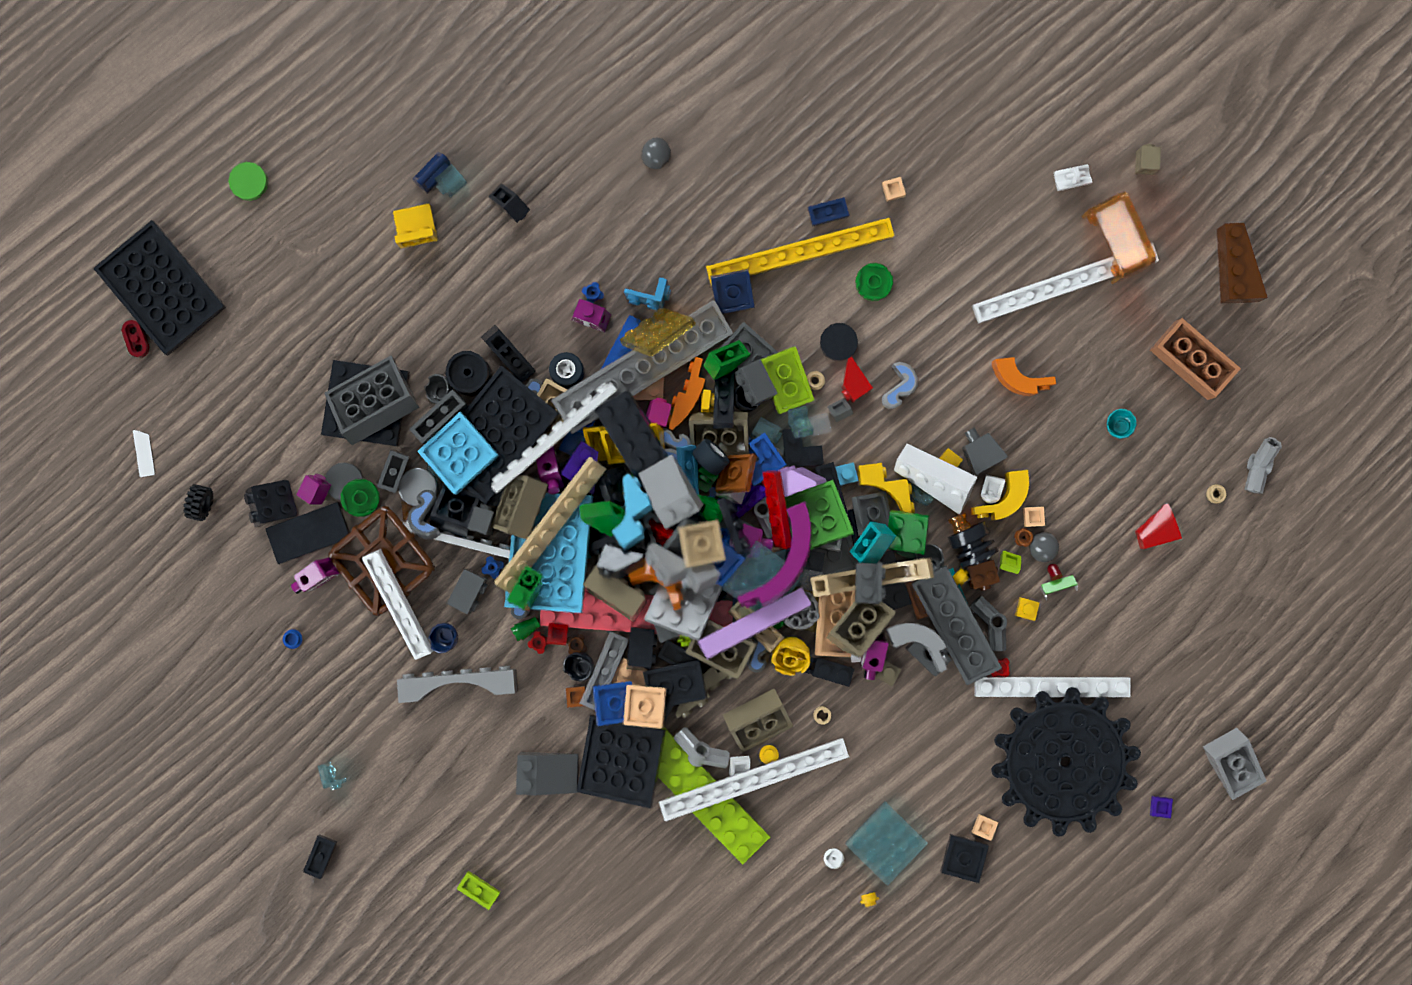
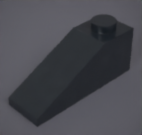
[481,325,536,383]

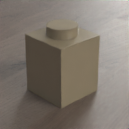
[1135,144,1161,175]

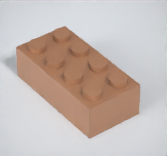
[1150,318,1241,400]

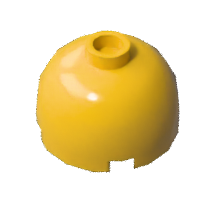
[771,637,810,676]

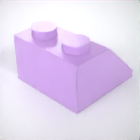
[778,465,827,497]

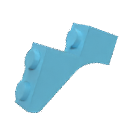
[612,473,653,551]

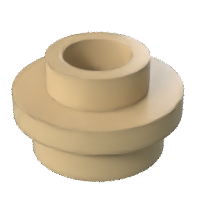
[807,371,825,390]
[1206,484,1226,504]

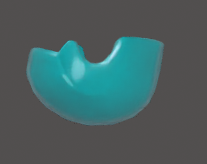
[1107,408,1137,439]

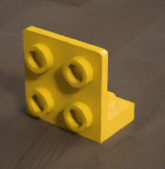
[393,204,438,248]

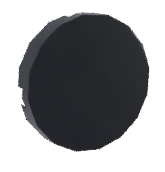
[820,323,858,361]

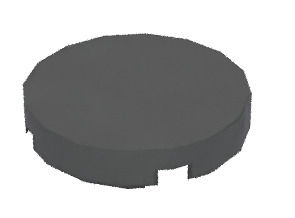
[325,463,363,500]

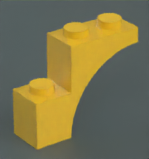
[857,463,915,513]

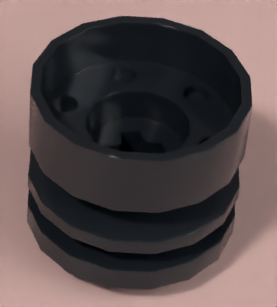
[947,521,999,568]

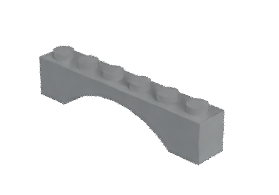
[397,666,518,703]

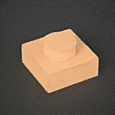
[882,177,906,202]
[1023,507,1045,527]
[972,814,998,841]

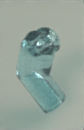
[911,483,933,506]

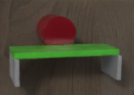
[1041,563,1078,600]

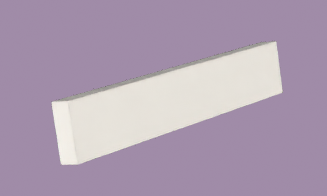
[362,549,433,660]

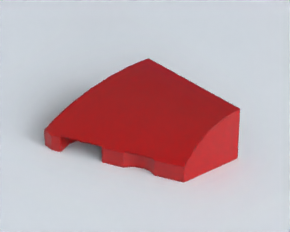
[1135,504,1182,549]

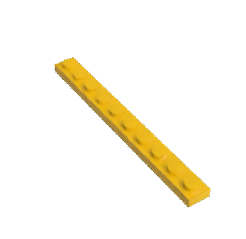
[706,218,894,286]

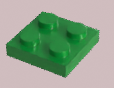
[888,510,929,555]

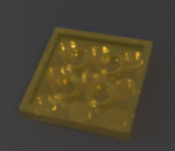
[619,308,696,357]

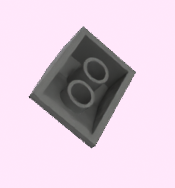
[516,752,578,795]

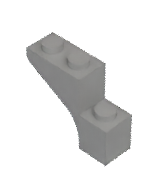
[645,544,720,593]

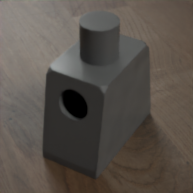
[962,427,1008,476]

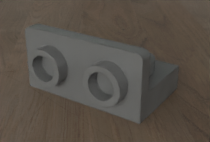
[855,562,885,604]

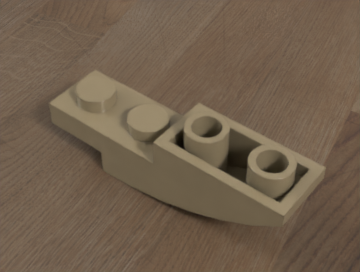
[675,666,732,718]

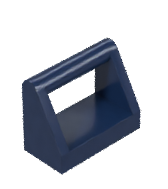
[412,152,453,193]

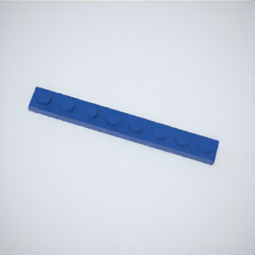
[559,315,647,456]

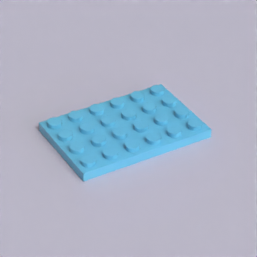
[504,493,593,613]

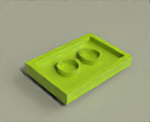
[761,346,814,414]

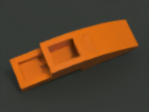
[667,357,706,431]

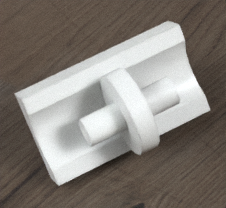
[1053,164,1092,191]

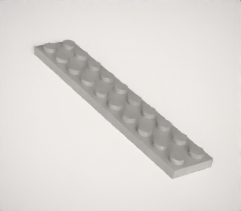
[551,300,733,434]

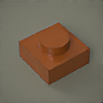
[566,686,586,708]

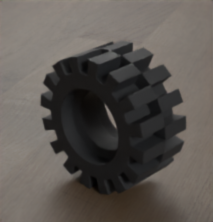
[183,484,213,521]

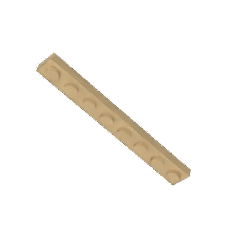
[494,457,606,593]

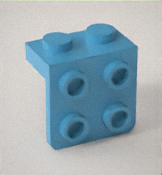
[624,277,671,310]

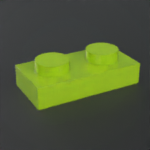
[457,870,500,910]

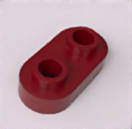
[121,320,150,358]

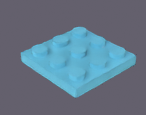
[418,412,499,495]

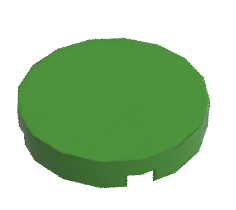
[228,162,268,201]

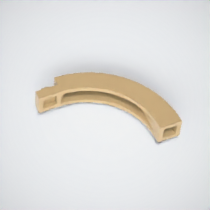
[811,558,934,597]

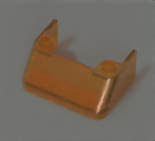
[1082,191,1156,284]

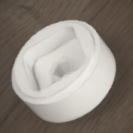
[824,848,844,869]

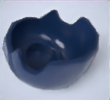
[428,623,458,653]

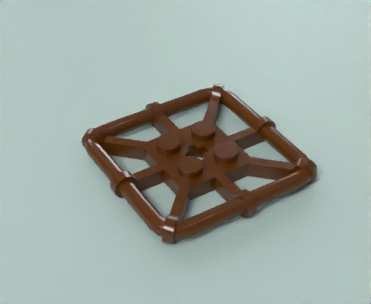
[328,506,435,616]

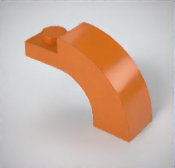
[992,357,1056,396]

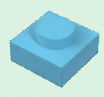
[835,462,858,485]

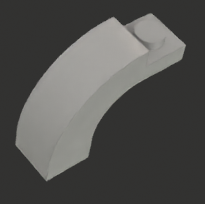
[886,623,948,672]

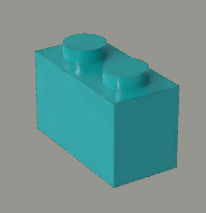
[850,521,896,564]

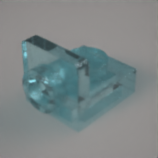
[788,406,814,438]
[318,761,347,790]

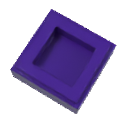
[1150,796,1173,819]

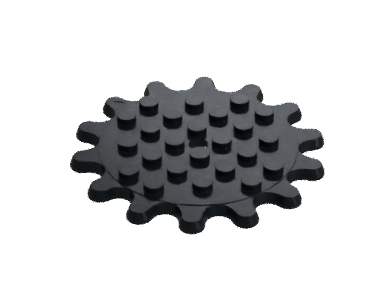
[991,687,1141,837]

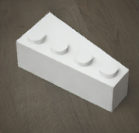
[894,444,977,515]

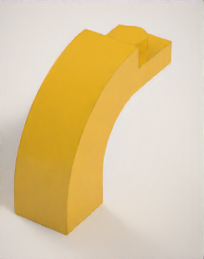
[971,470,1029,521]

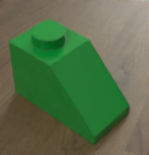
[703,340,751,380]

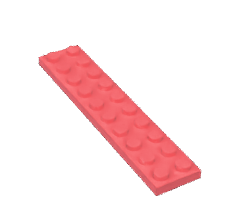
[540,590,733,634]

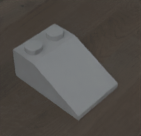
[639,454,703,529]
[1203,728,1266,800]

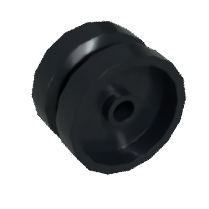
[446,351,492,396]

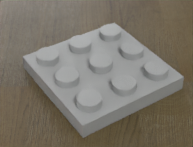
[644,578,722,641]

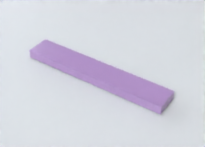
[698,588,811,660]

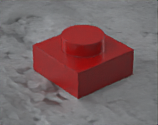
[547,623,568,645]

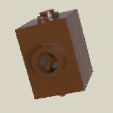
[964,560,1000,591]

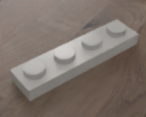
[580,632,629,710]

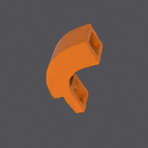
[628,558,683,610]

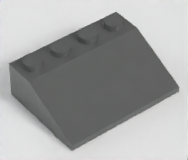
[324,356,420,445]

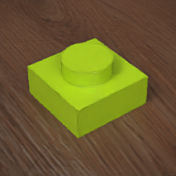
[999,551,1021,574]

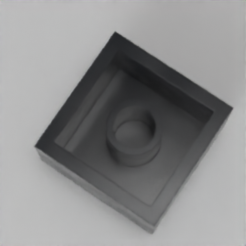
[430,483,481,538]

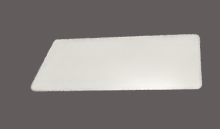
[133,430,155,477]

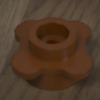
[566,634,587,654]

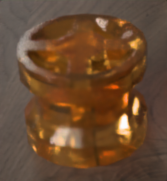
[948,513,972,534]

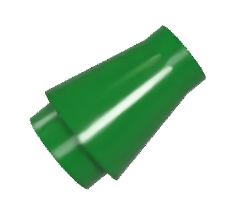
[510,617,541,641]

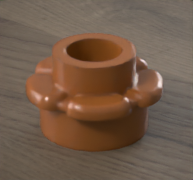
[1014,528,1033,547]

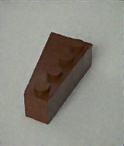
[1217,223,1268,304]

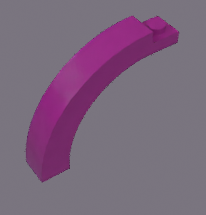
[737,502,812,608]

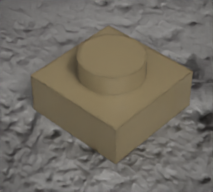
[876,660,901,686]

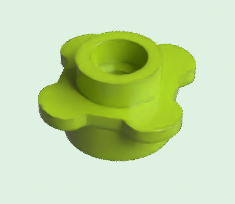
[677,635,692,648]

